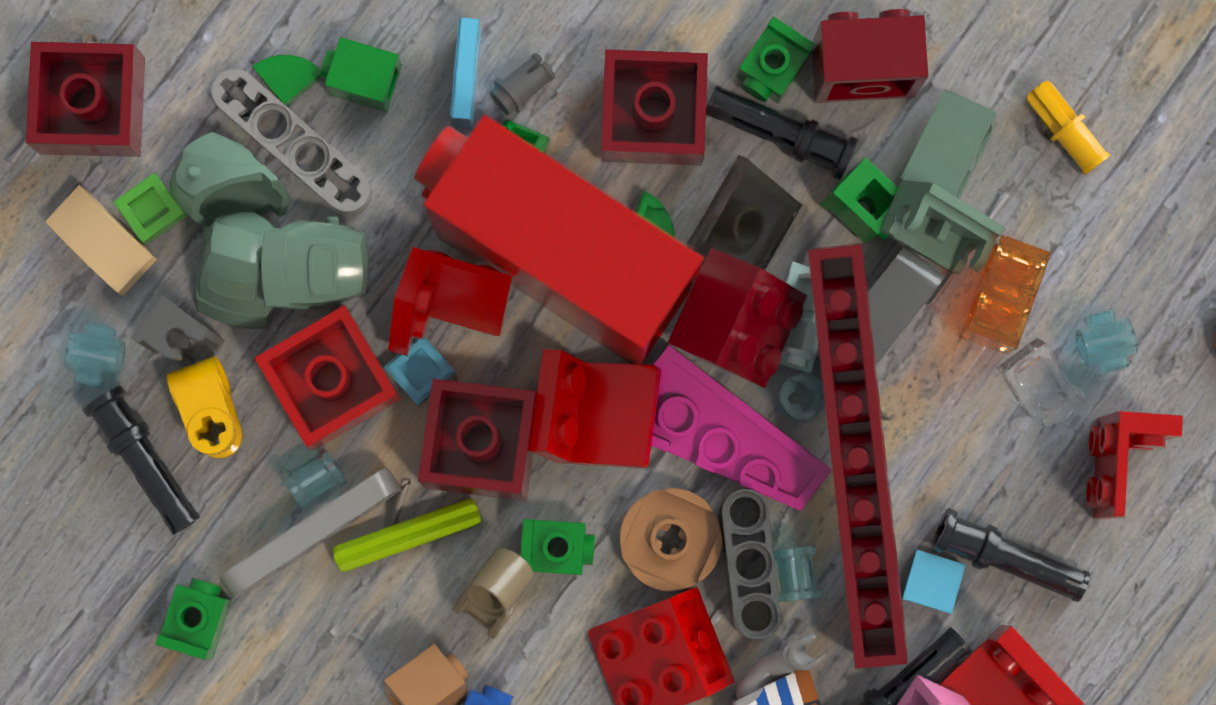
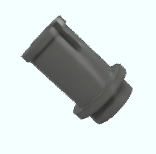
[489,53,555,115]

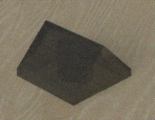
[687,155,803,270]

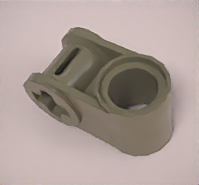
[452,549,533,639]

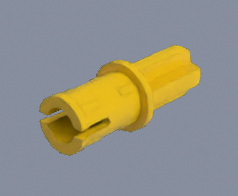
[1026,80,1110,176]

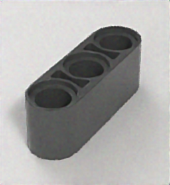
[814,246,945,365]
[719,489,781,640]

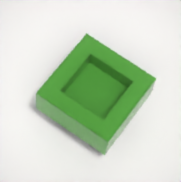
[113,172,187,245]

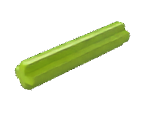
[332,498,481,572]

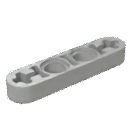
[211,68,372,216]
[219,467,402,600]

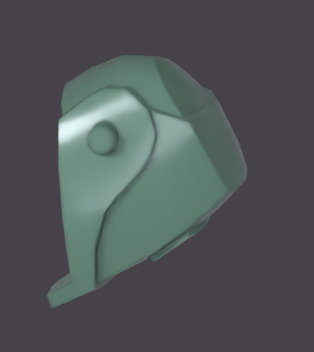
[170,132,289,226]
[196,212,280,329]
[261,216,369,310]

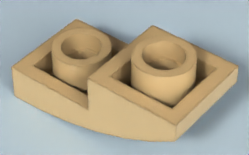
[45,185,157,296]

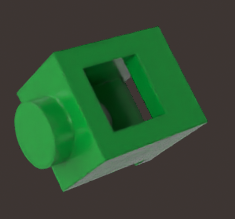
[737,16,815,104]
[819,157,898,244]
[521,519,595,575]
[155,578,232,660]

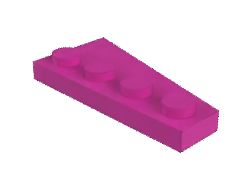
[651,345,832,511]

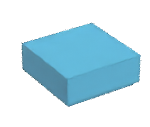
[384,336,456,407]
[902,550,966,614]

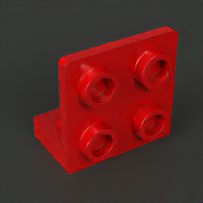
[388,247,512,356]
[528,349,661,468]
[1086,411,1183,520]
[588,586,735,705]
[938,625,1084,705]

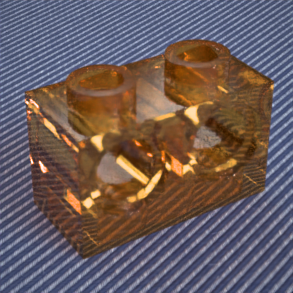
[959,235,1051,355]

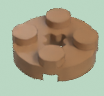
[619,488,723,591]

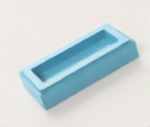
[450,18,481,129]

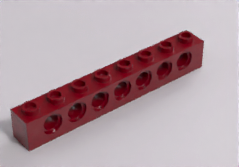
[808,243,908,669]

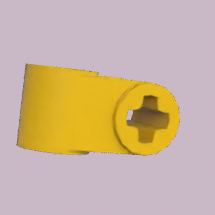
[167,356,243,459]

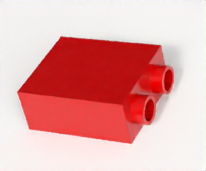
[414,114,704,365]

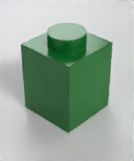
[320,37,402,112]

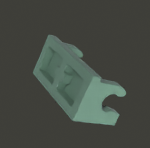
[900,89,997,199]
[880,180,1005,275]

